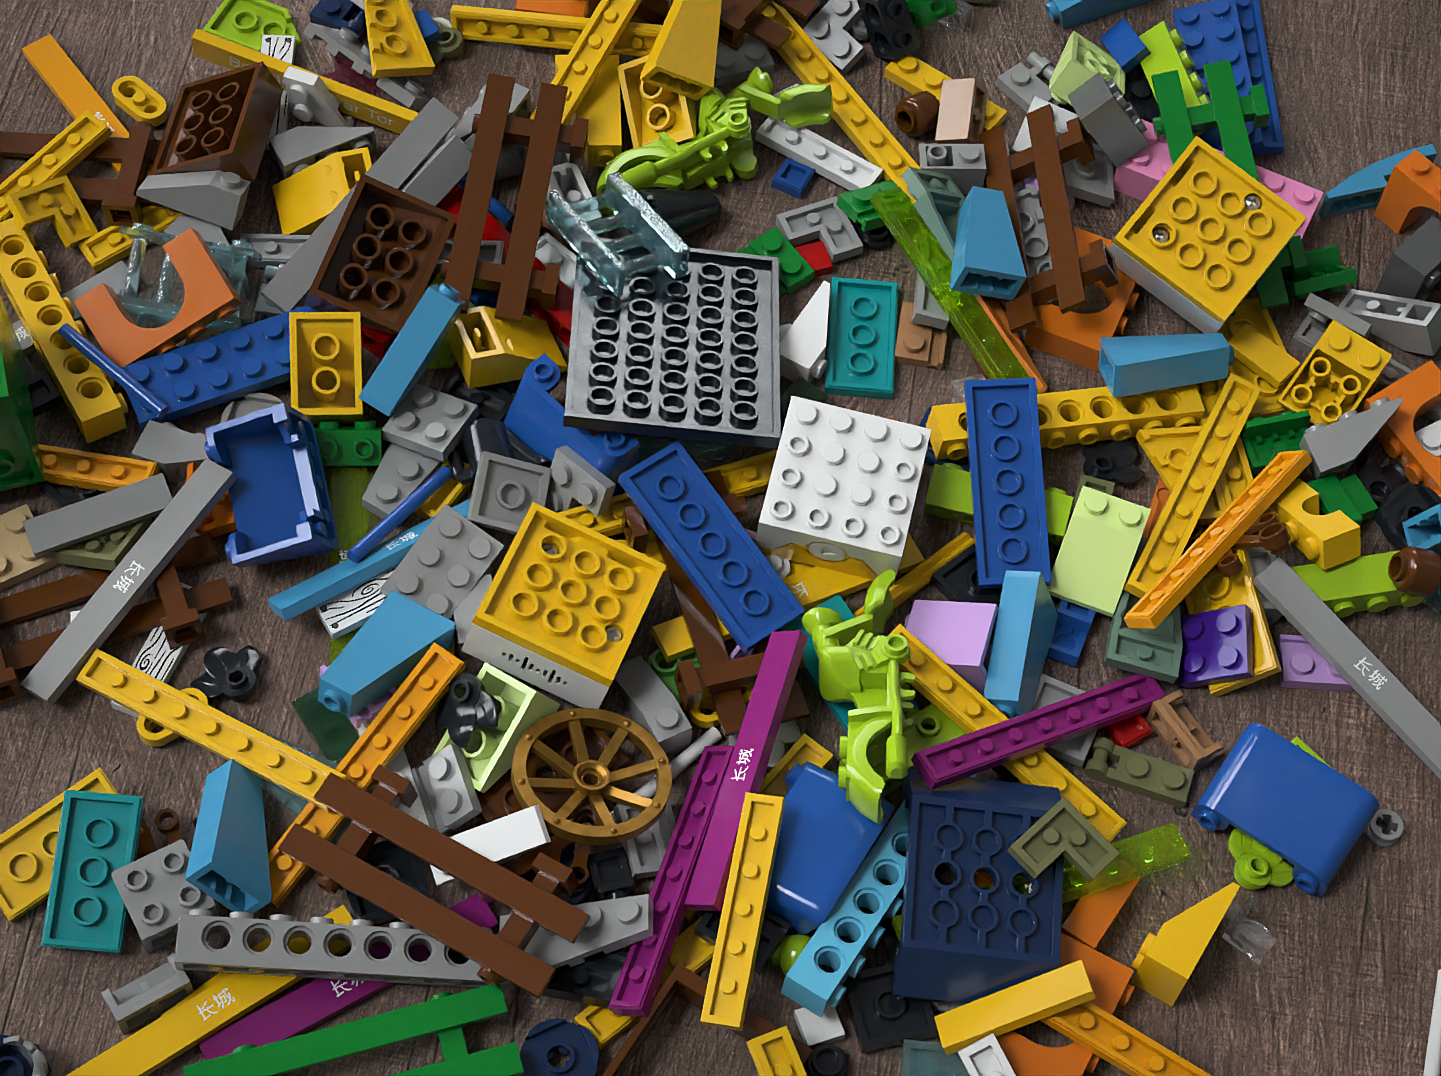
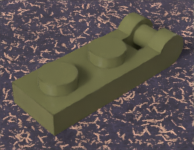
[1084,737,1195,809]

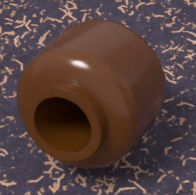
[895,91,940,137]
[1388,546,1441,596]

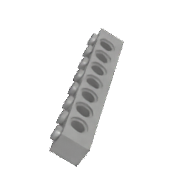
[174,909,498,988]

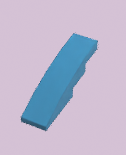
[1319,144,1437,218]

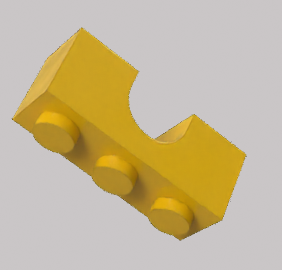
[1264,478,1361,570]

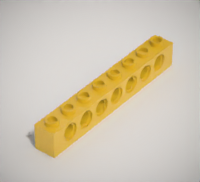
[0,217,128,444]
[926,384,1205,460]

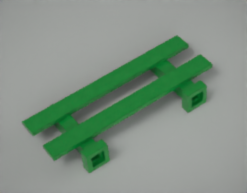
[1151,59,1308,316]
[183,983,524,1076]

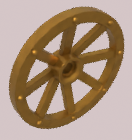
[511,708,672,845]

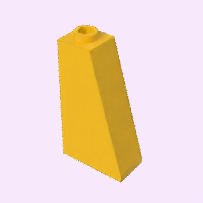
[640,0,722,101]
[555,55,622,167]

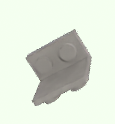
[111,840,219,954]

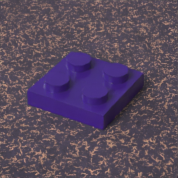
[1179,604,1254,689]

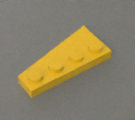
[363,0,435,78]

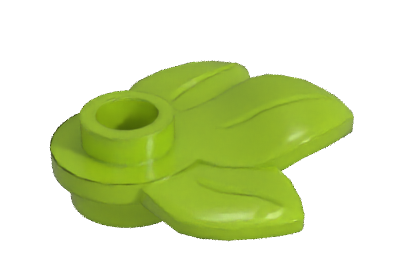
[1228,828,1294,890]

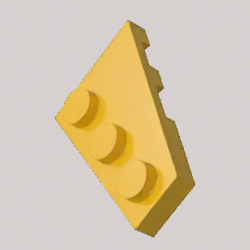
[1135,425,1227,525]

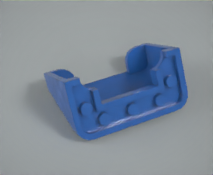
[503,353,640,507]
[205,402,339,568]
[1191,723,1379,898]
[766,761,895,935]

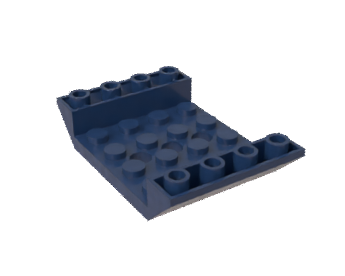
[892,770,1064,1005]

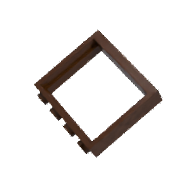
[602,963,813,1076]

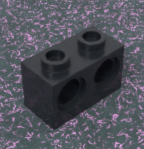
[857,0,920,60]

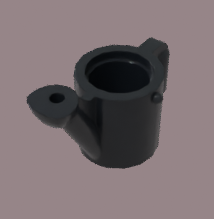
[447,418,552,485]

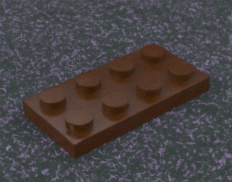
[475,707,629,824]

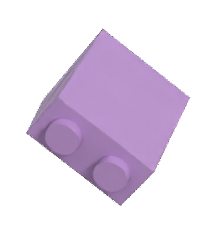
[905,600,999,696]

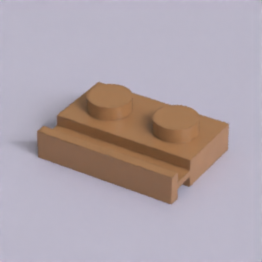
[894,302,949,371]

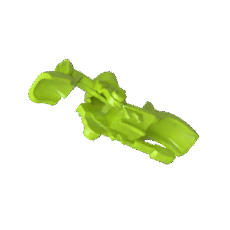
[596,67,833,216]
[801,569,915,824]

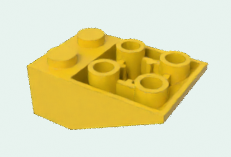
[272,147,372,235]
[448,306,568,389]
[1277,320,1392,426]

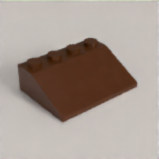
[150,61,284,182]
[304,173,457,335]

